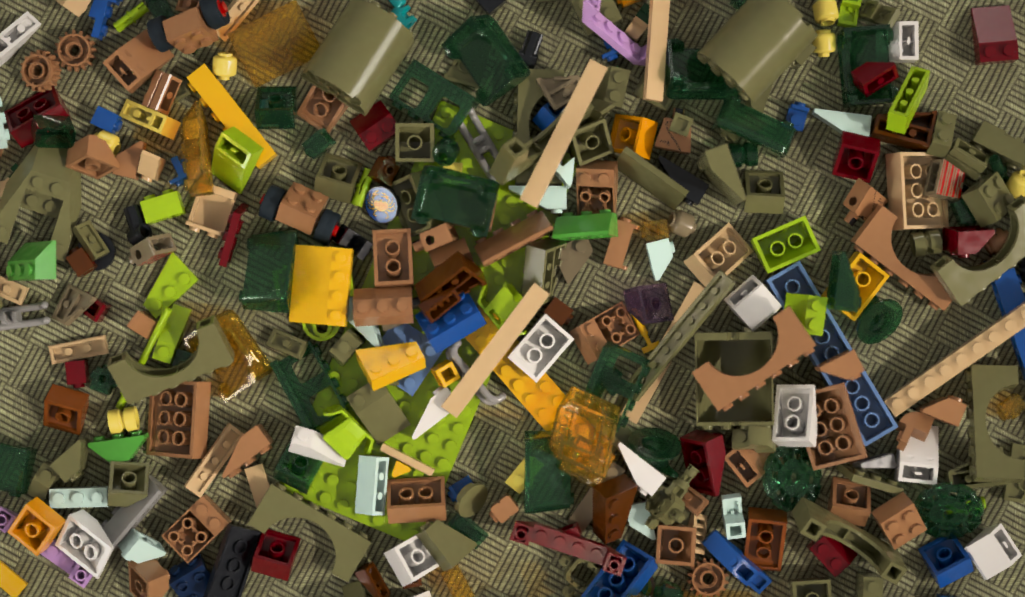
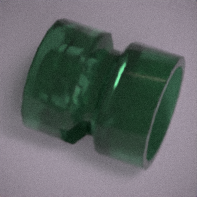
[728,141,758,168]

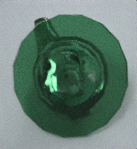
[856,295,903,344]
[628,428,682,478]

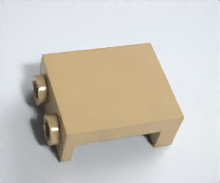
[185,180,238,239]

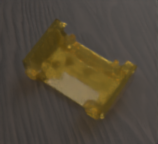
[182,309,272,404]

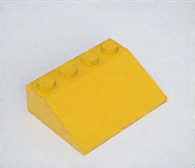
[289,245,354,327]

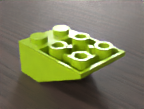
[211,127,264,194]

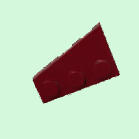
[218,203,249,267]

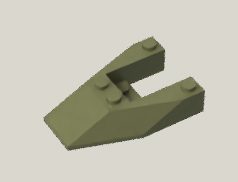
[0,134,82,262]

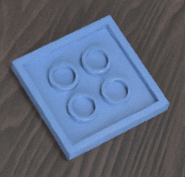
[382,324,444,396]

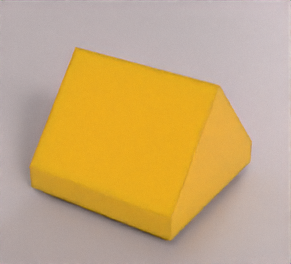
[392,459,412,478]

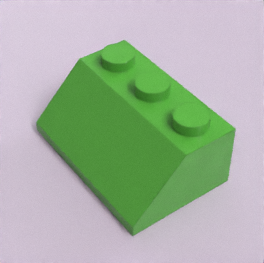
[552,209,618,241]
[6,240,56,281]

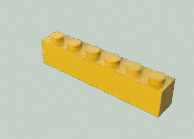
[186,63,278,169]

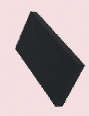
[203,524,262,597]

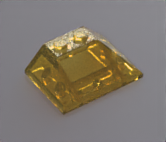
[549,386,621,479]

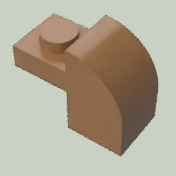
[895,412,935,451]

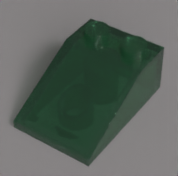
[827,250,862,312]
[272,422,324,495]

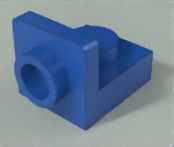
[601,40,620,62]
[783,102,810,132]
[447,475,474,502]

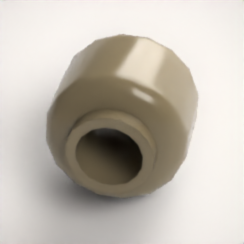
[667,210,697,238]

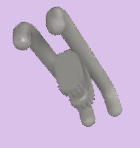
[454,107,498,183]
[0,301,51,331]
[446,340,506,406]

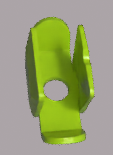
[477,283,528,336]
[320,404,374,460]

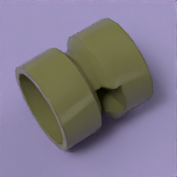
[910,229,943,257]

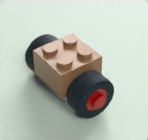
[147,0,230,54]
[258,182,341,246]

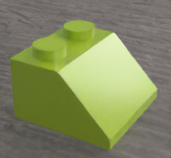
[784,293,828,336]

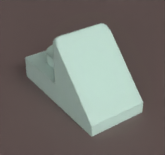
[555,157,575,189]

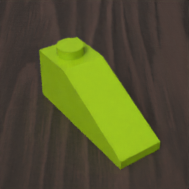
[152,304,192,364]

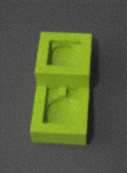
[836,0,862,29]

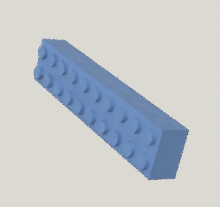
[764,260,898,447]

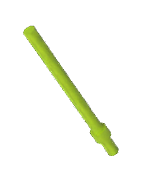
[115,307,172,410]

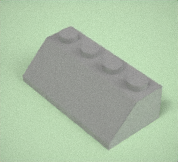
[101,475,168,550]

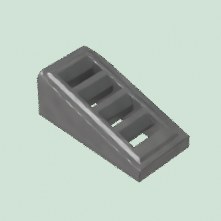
[852,453,897,469]

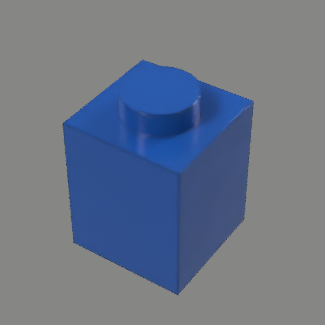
[90,106,123,134]

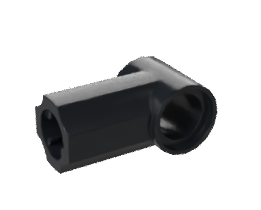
[515,30,543,69]
[123,205,152,246]

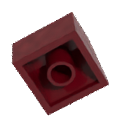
[349,100,396,153]
[943,225,995,258]
[251,529,301,581]
[806,535,858,578]

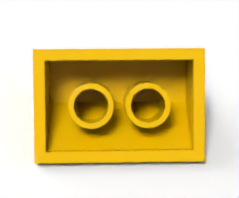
[821,252,890,322]

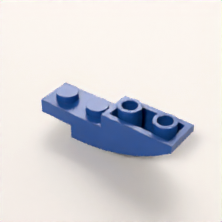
[88,0,123,41]
[702,529,772,594]

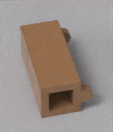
[602,217,640,271]

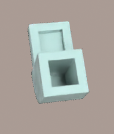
[721,493,746,540]

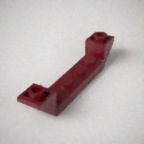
[509,521,627,576]

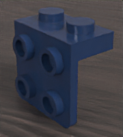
[168,553,211,597]

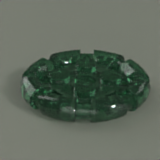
[762,446,822,512]
[915,482,984,539]

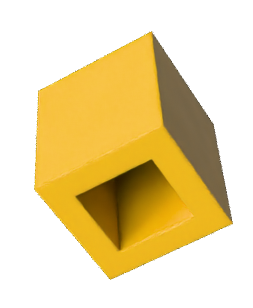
[430,359,461,388]

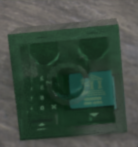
[255,87,296,129]

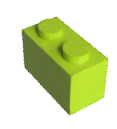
[140,189,186,225]

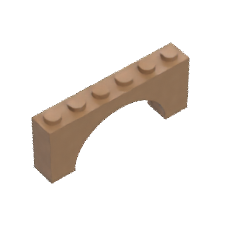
[850,204,960,311]
[692,306,816,412]

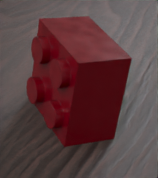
[832,131,880,183]

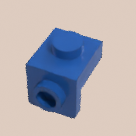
[169,156,191,187]

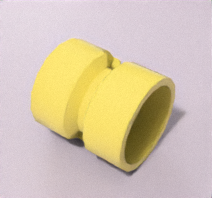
[107,406,140,435]

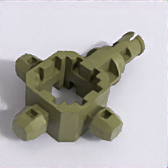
[645,464,700,530]
[558,554,599,597]

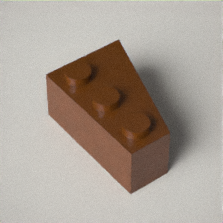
[869,110,938,152]
[593,474,638,544]

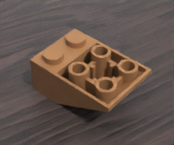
[102,29,174,94]
[576,160,618,215]
[569,301,640,365]
[222,424,275,479]
[725,428,790,488]
[161,494,232,564]

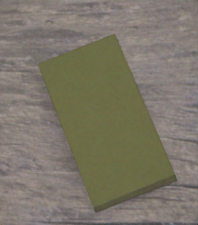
[616,147,689,210]

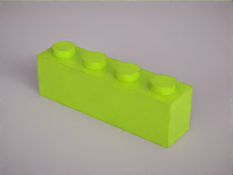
[886,66,930,135]

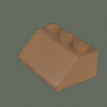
[353,286,414,327]
[387,476,447,524]

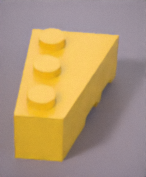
[355,342,426,391]

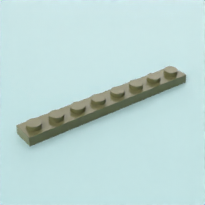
[622,270,736,401]

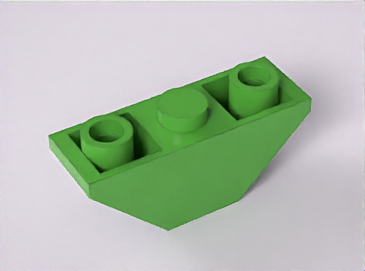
[88,430,149,463]

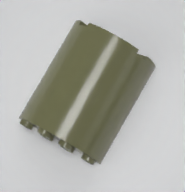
[300,0,414,116]
[696,0,818,103]
[694,332,774,430]

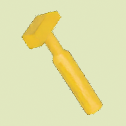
[630,308,659,354]

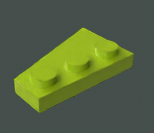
[143,252,199,319]

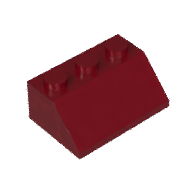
[4,86,72,148]

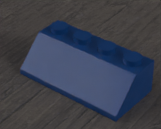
[581,539,658,597]

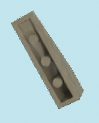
[567,458,625,533]

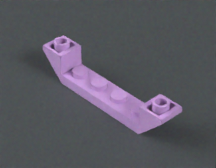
[582,0,647,66]
[0,506,93,588]

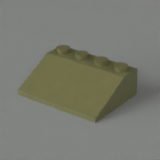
[696,143,747,206]

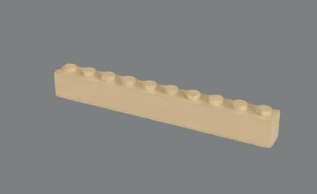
[883,301,1025,417]

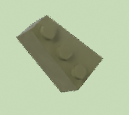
[969,121,1025,171]
[521,237,567,305]

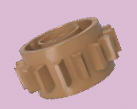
[54,30,97,73]
[20,50,62,92]
[687,557,729,597]

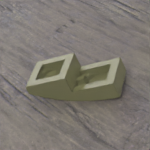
[858,0,901,29]

